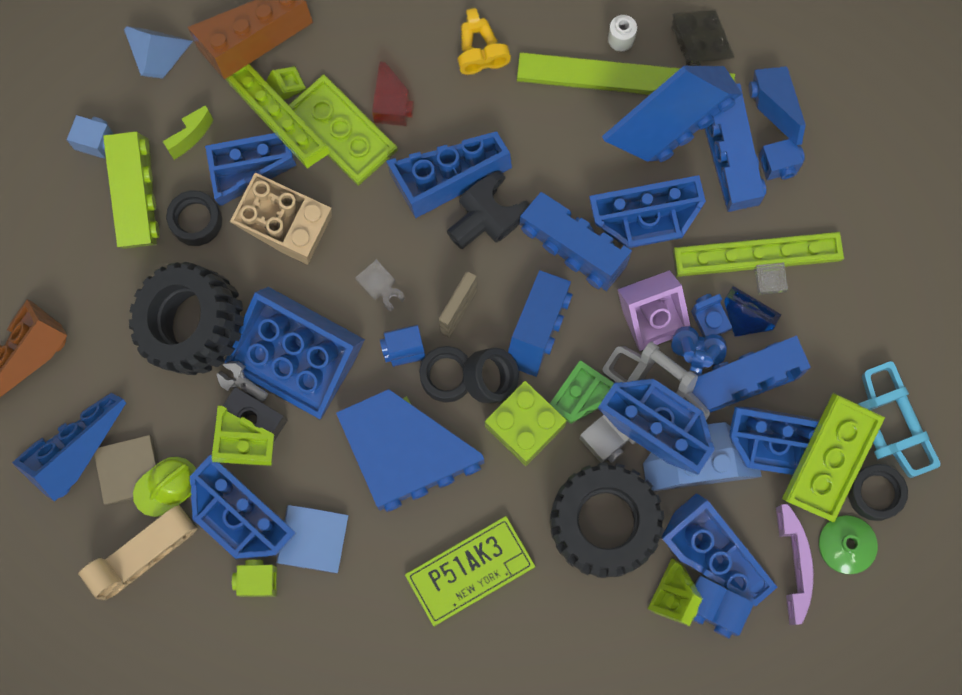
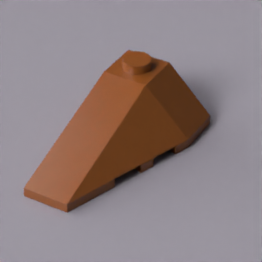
[0,299,67,397]

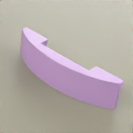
[776,504,813,625]

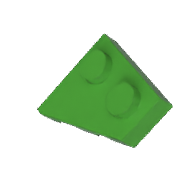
[550,360,614,424]

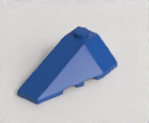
[661,493,777,606]

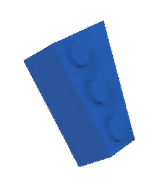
[205,133,296,206]

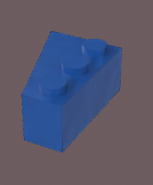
[508,270,573,377]

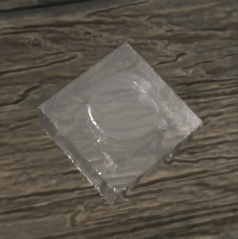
[754,263,788,295]

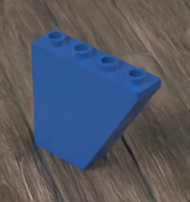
[336,389,484,512]

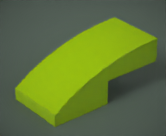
[163,105,213,160]

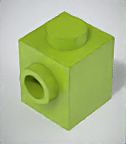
[232,560,277,597]

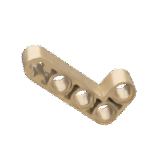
[79,505,197,600]

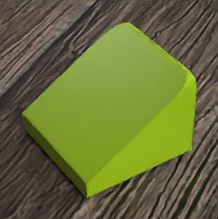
[266,66,306,100]

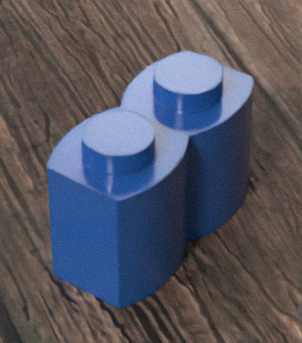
[380,325,425,367]
[692,576,754,639]

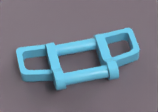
[858,361,941,478]

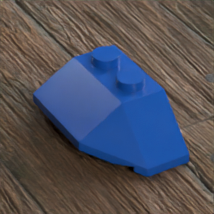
[589,175,706,248]
[598,379,715,475]
[729,407,820,475]
[190,455,296,559]

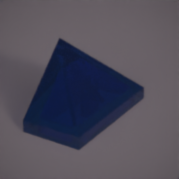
[724,286,782,337]

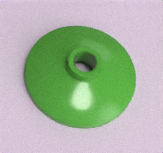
[819,516,878,574]

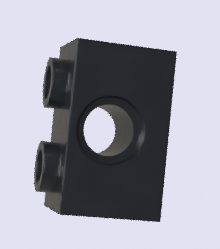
[216,387,287,441]

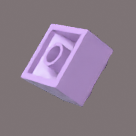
[617,270,691,351]

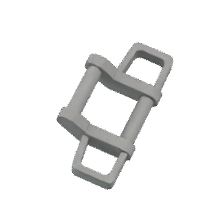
[603,342,710,420]

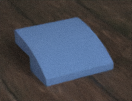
[276,505,348,573]

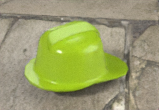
[133,457,196,517]

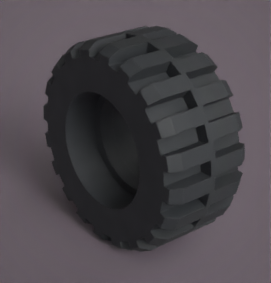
[129,262,244,375]
[550,463,664,578]

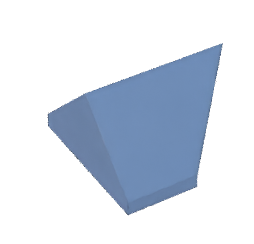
[124,26,193,78]

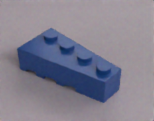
[704,83,766,212]
[386,131,512,218]
[520,192,632,292]

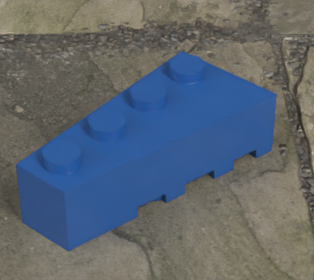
[687,335,811,413]

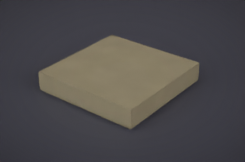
[439,272,477,338]
[94,435,157,506]

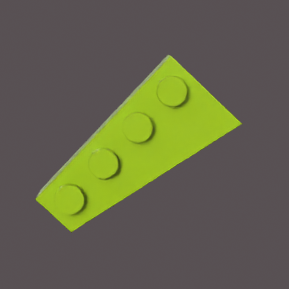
[103,132,160,249]

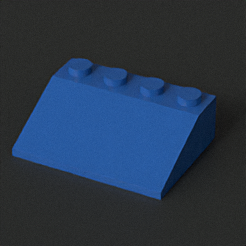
[602,66,742,162]
[225,287,365,419]

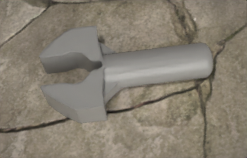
[217,361,268,402]

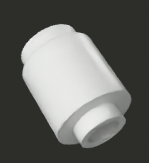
[608,15,637,52]

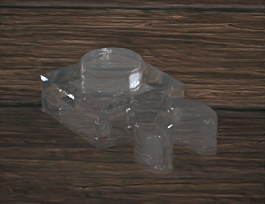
[356,260,405,311]

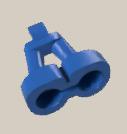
[671,326,727,373]

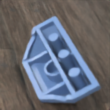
[643,422,762,492]

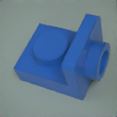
[691,294,732,338]

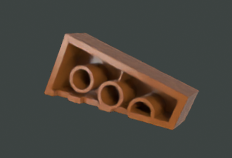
[188,0,313,80]

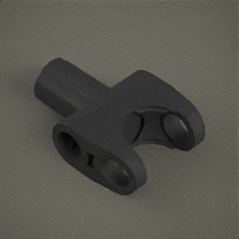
[447,171,530,250]

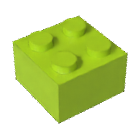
[485,381,567,467]

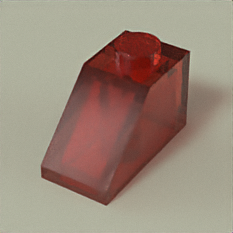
[372,62,414,126]

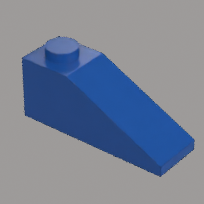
[749,67,806,145]

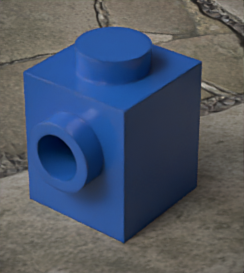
[758,139,805,180]

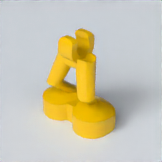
[457,8,511,75]

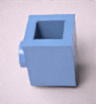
[67,115,114,159]

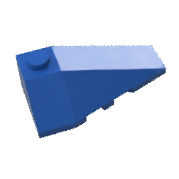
[12,393,126,502]

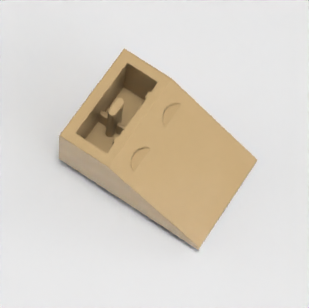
[230,173,332,265]

